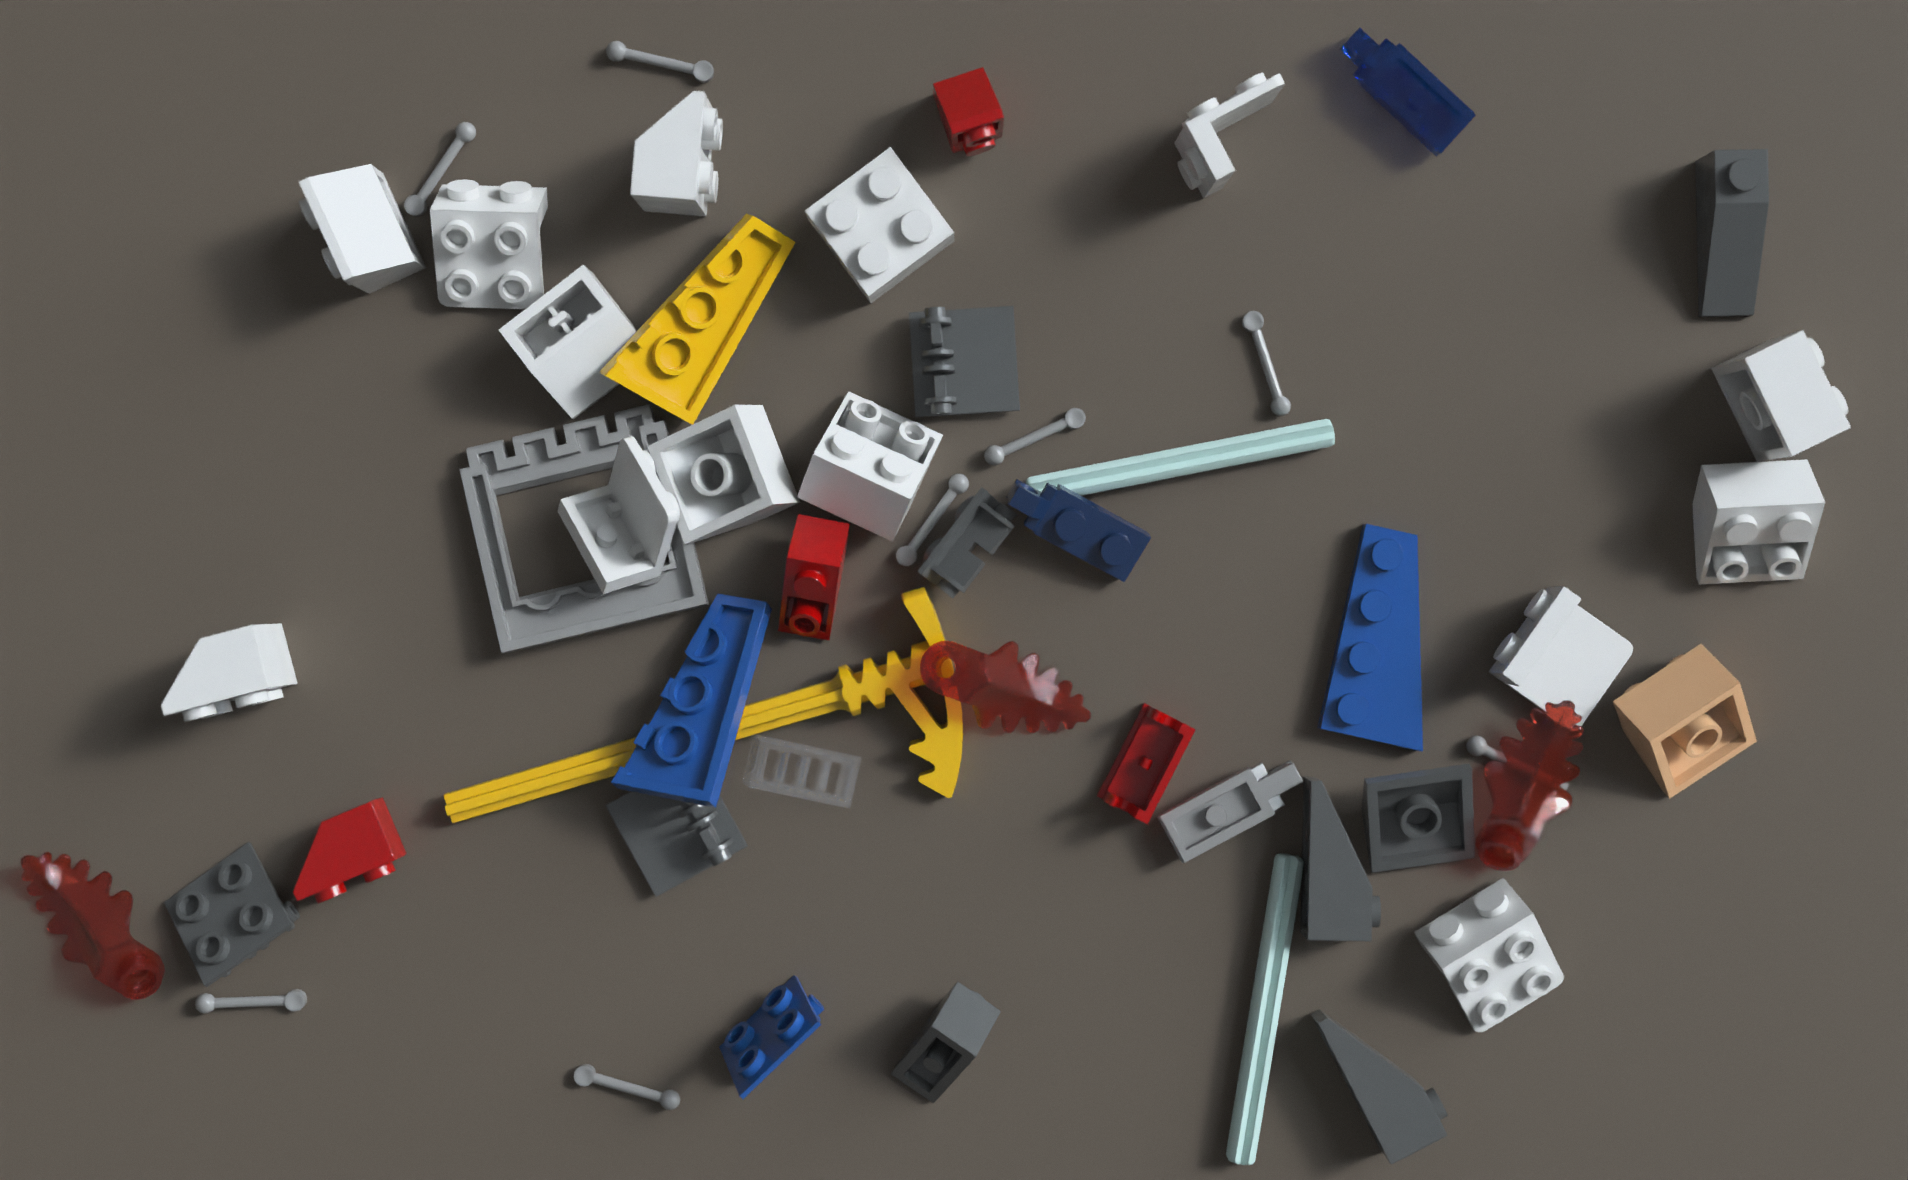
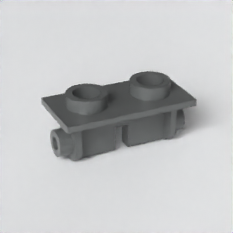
[918,487,1017,599]

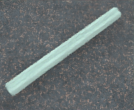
[1026,419,1335,496]
[1226,854,1304,1165]

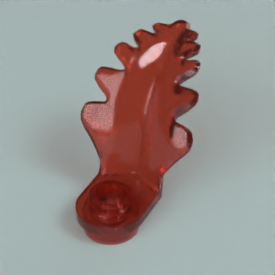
[920,641,1091,733]
[1476,700,1584,871]
[20,852,165,1000]

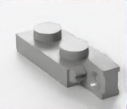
[1156,760,1303,864]

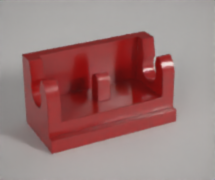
[1097,703,1196,824]

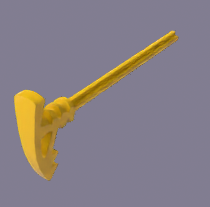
[443,586,963,823]

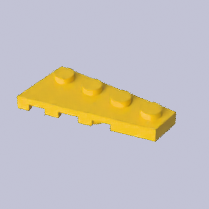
[599,214,796,425]

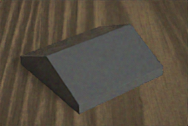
[1361,764,1475,873]

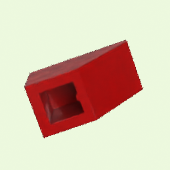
[933,67,1004,156]
[778,514,850,641]
[293,797,407,904]

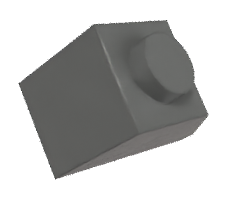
[891,981,1001,1103]

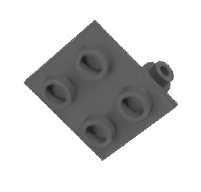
[909,306,1020,417]
[605,791,748,897]
[164,842,300,987]

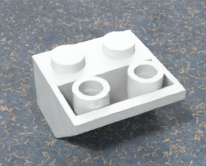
[630,91,723,216]
[299,164,426,294]
[499,265,637,419]
[797,391,943,542]
[1692,459,1825,585]
[161,623,298,722]

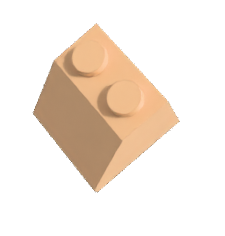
[1613,644,1757,799]

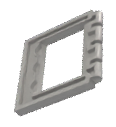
[459,404,709,654]

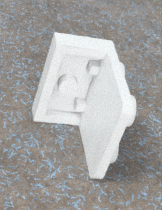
[1174,73,1285,198]
[430,179,548,309]
[558,436,680,594]
[1489,586,1633,729]
[1414,878,1564,1032]

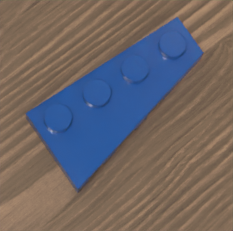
[1317,524,1423,751]
[611,593,772,808]

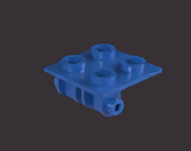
[719,975,825,1099]

